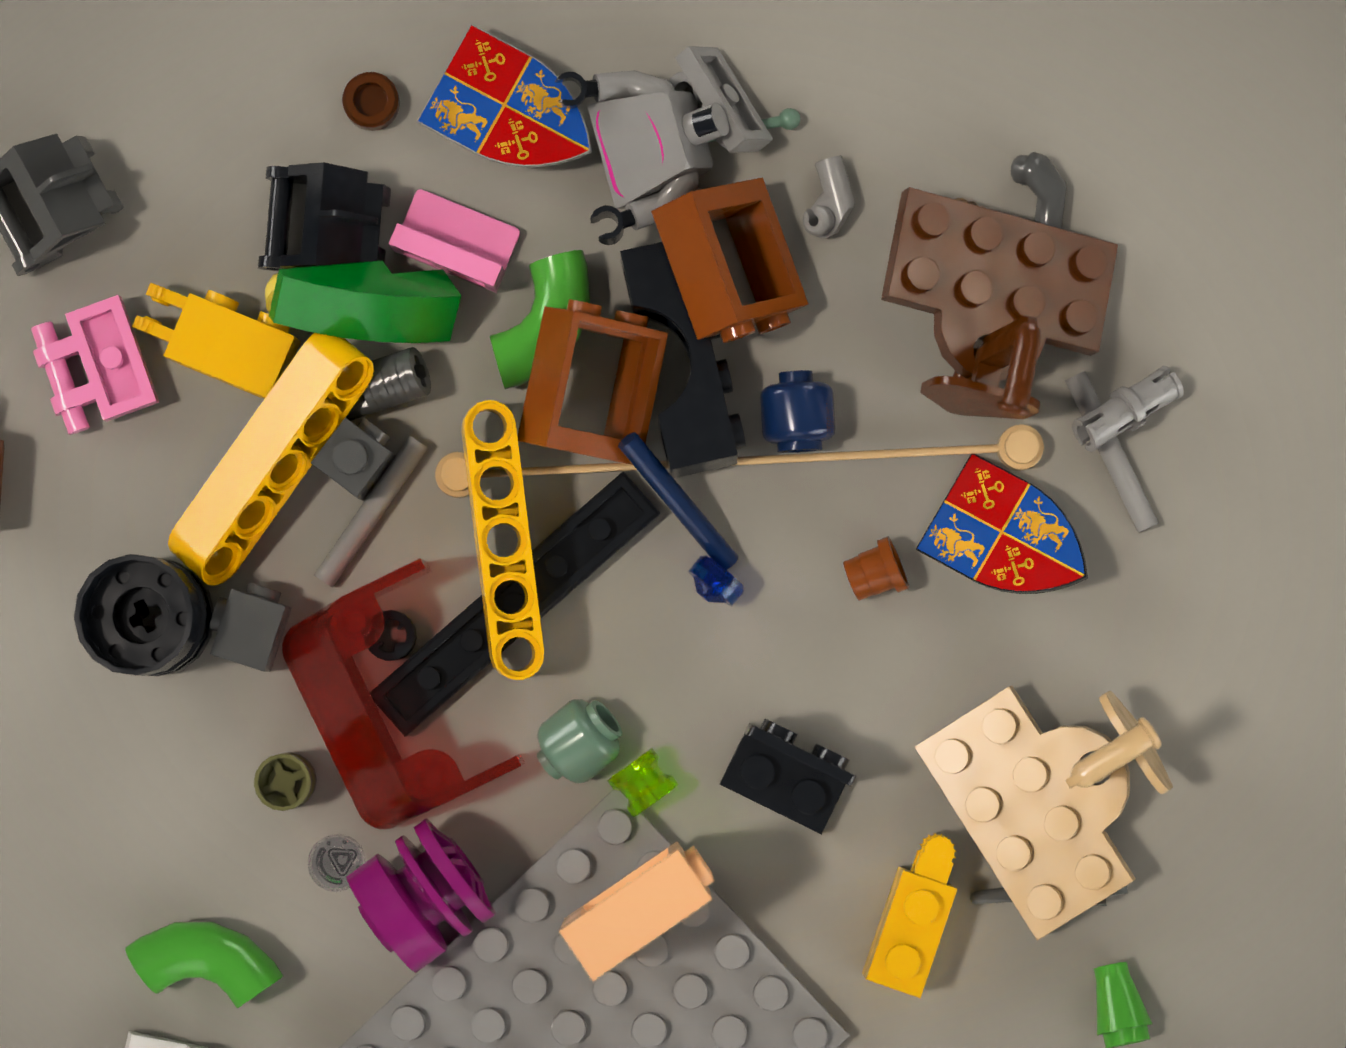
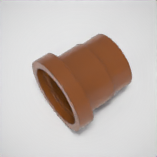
[843,536,909,601]

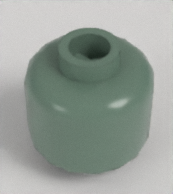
[537,699,622,783]

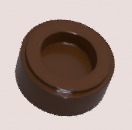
[342,72,400,131]

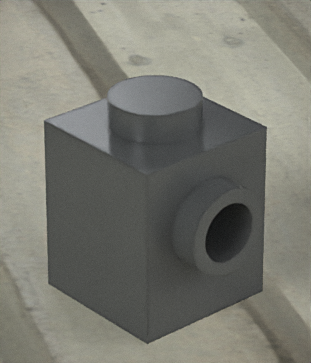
[311,418,395,501]
[209,582,292,672]

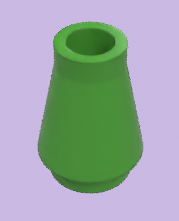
[1094,962,1153,1048]

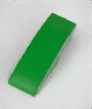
[269,261,462,343]

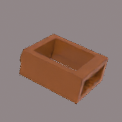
[651,177,809,343]
[517,299,668,465]

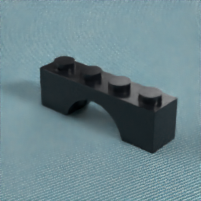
[620,242,746,478]

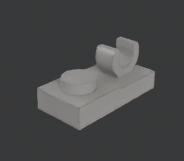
[669,46,773,153]

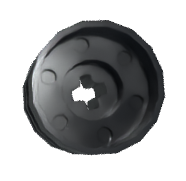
[74,554,214,677]

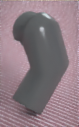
[1011,152,1066,229]

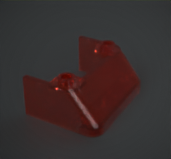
[282,558,525,829]

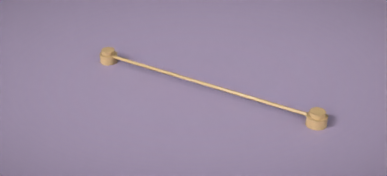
[435,424,1044,498]

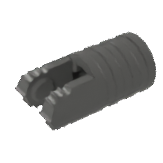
[346,347,431,421]

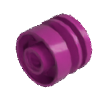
[346,818,496,973]

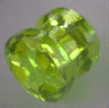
[607,748,679,817]

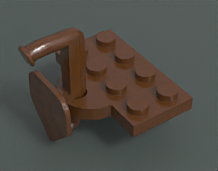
[881,187,1118,419]

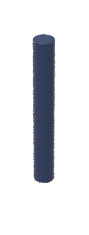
[618,432,739,571]

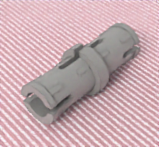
[1072,366,1183,452]

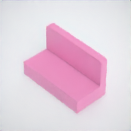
[388,189,520,293]

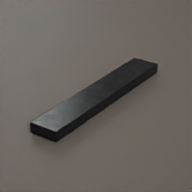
[368,471,660,737]

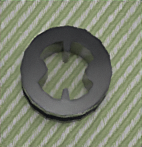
[364,610,417,661]

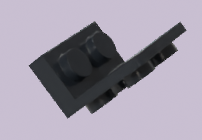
[719,719,856,835]

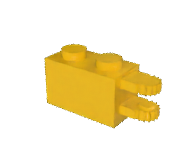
[132,283,301,399]
[862,832,957,998]

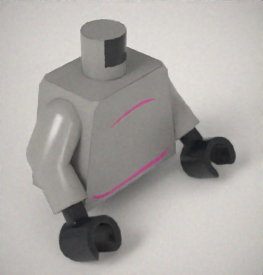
[555,70,729,245]

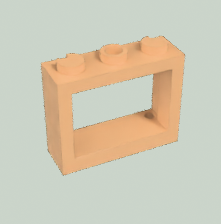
[559,841,715,981]

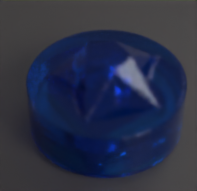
[688,555,744,607]

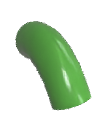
[490,250,590,389]
[125,922,284,1008]

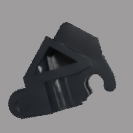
[258,162,391,271]

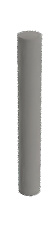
[1065,371,1158,533]
[314,436,428,588]

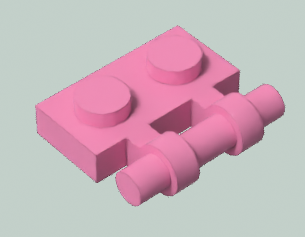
[31,295,160,435]

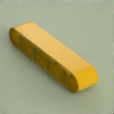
[168,333,374,586]
[461,400,544,680]

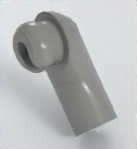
[802,156,855,239]

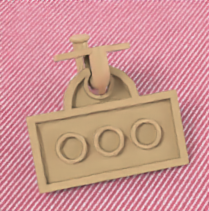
[915,686,1173,941]

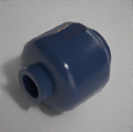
[760,370,835,453]

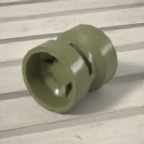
[254,752,317,811]

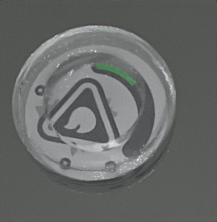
[308,834,366,892]

